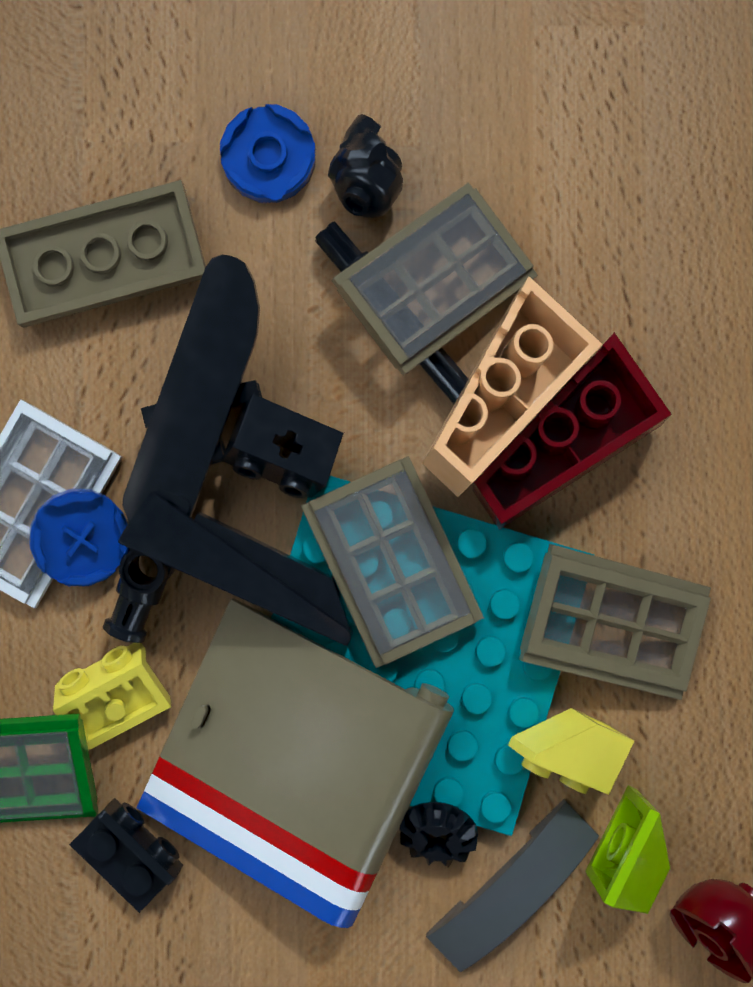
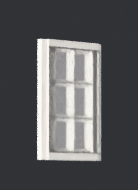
[0,399,123,608]

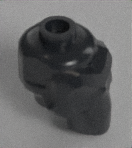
[328,114,403,218]

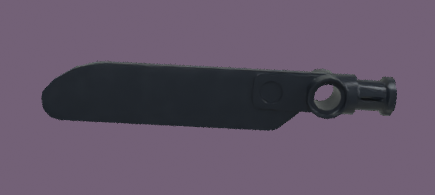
[102,254,260,643]

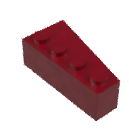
[473,332,672,530]

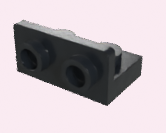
[69,798,183,913]

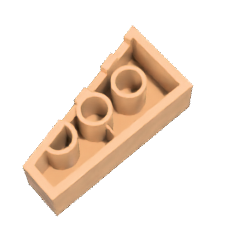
[422,276,602,497]

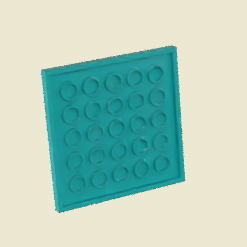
[271,476,595,836]

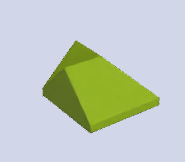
[585,785,670,914]

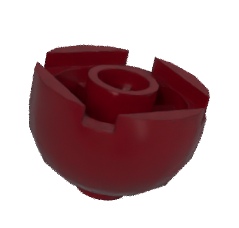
[670,879,753,983]

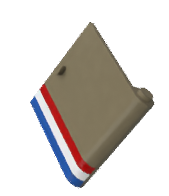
[136,599,454,928]

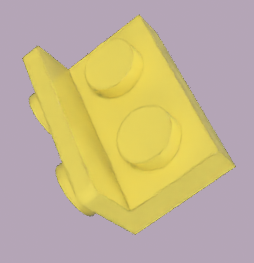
[53,643,171,751]

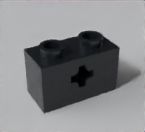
[221,394,344,498]

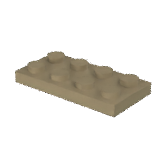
[0,180,206,328]

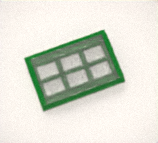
[0,714,98,823]

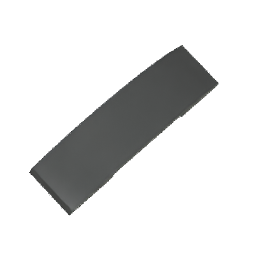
[426,799,599,972]

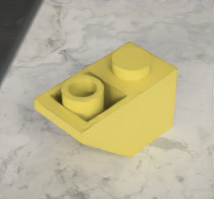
[508,708,634,795]

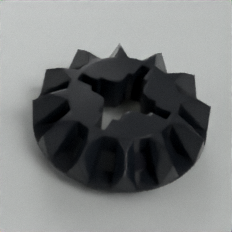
[399,802,478,868]

